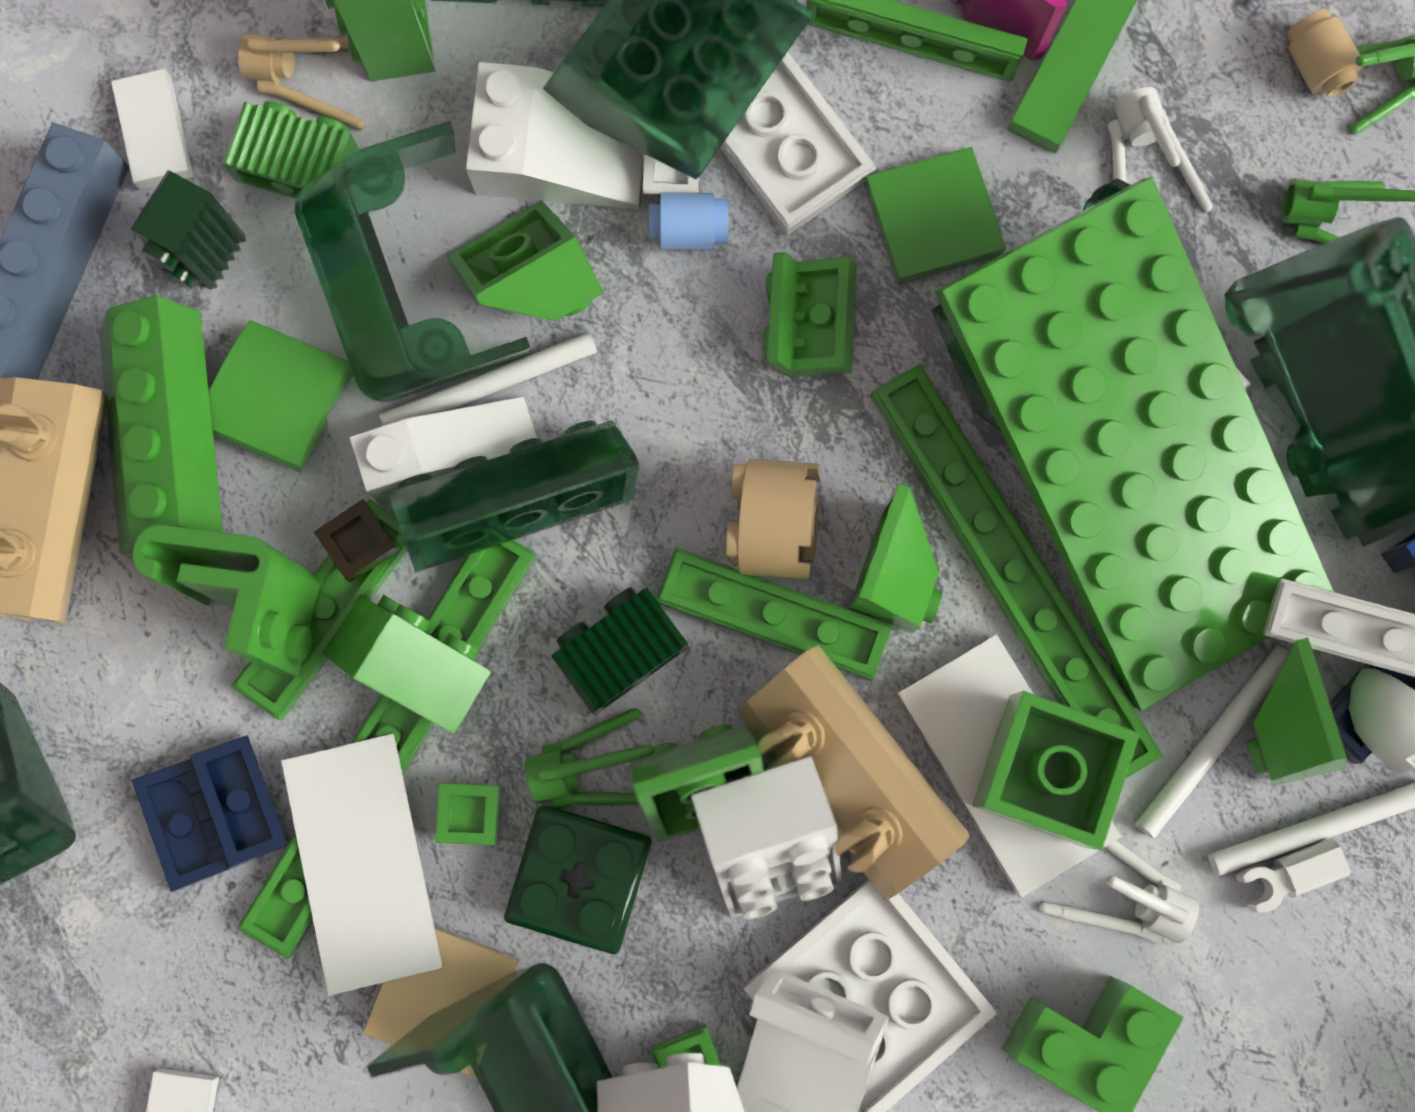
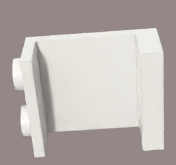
[737,968,889,1112]

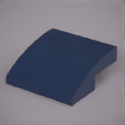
[132,735,288,893]

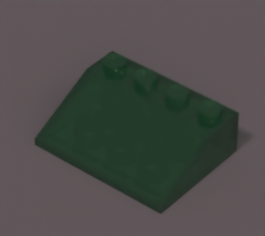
[543,0,813,179]

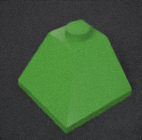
[446,200,604,321]
[848,483,943,633]
[1246,638,1347,786]

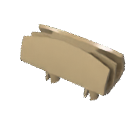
[0,377,108,627]
[737,645,970,901]

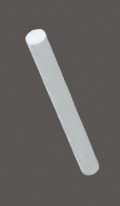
[379,331,598,426]
[1135,645,1290,839]
[1208,783,1415,877]

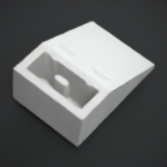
[691,756,842,920]

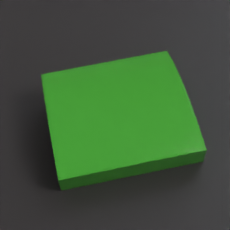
[209,320,353,472]

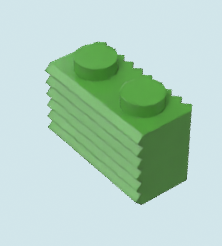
[222,101,360,211]

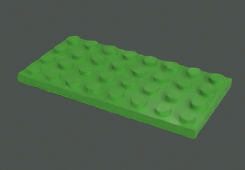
[935,177,1334,711]

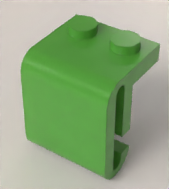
[133,524,319,677]

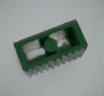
[130,170,246,289]
[551,587,689,715]

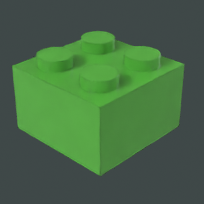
[972,691,1140,851]

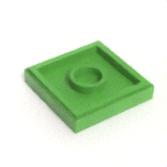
[865,146,1006,285]

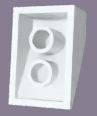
[466,62,650,210]

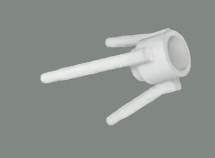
[1107,87,1213,212]
[1039,840,1199,944]

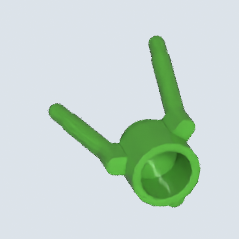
[1349,35,1415,135]
[1282,178,1415,275]
[525,708,654,809]

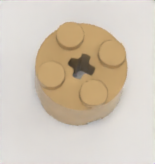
[726,458,821,580]

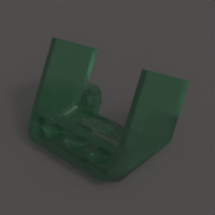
[294,121,530,403]
[365,963,613,1112]

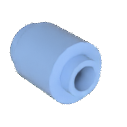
[649,193,728,250]

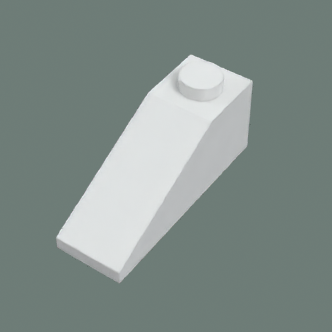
[349,397,542,504]

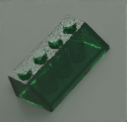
[388,420,639,573]

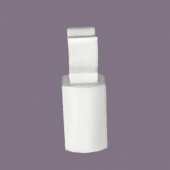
[1235,839,1351,913]

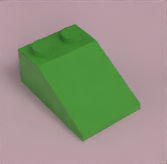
[631,724,764,843]

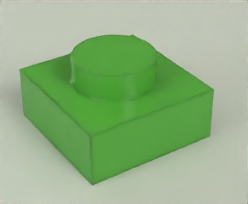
[435,783,501,845]

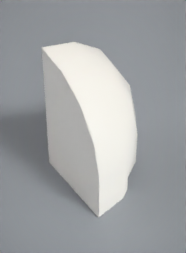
[1349,667,1415,774]

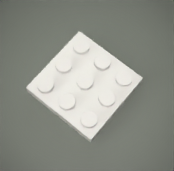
[743,879,998,1112]

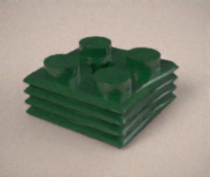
[504,805,652,955]

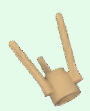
[238,33,364,130]

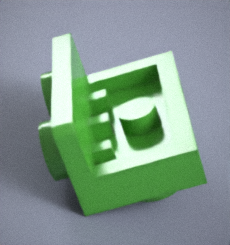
[763,252,857,377]

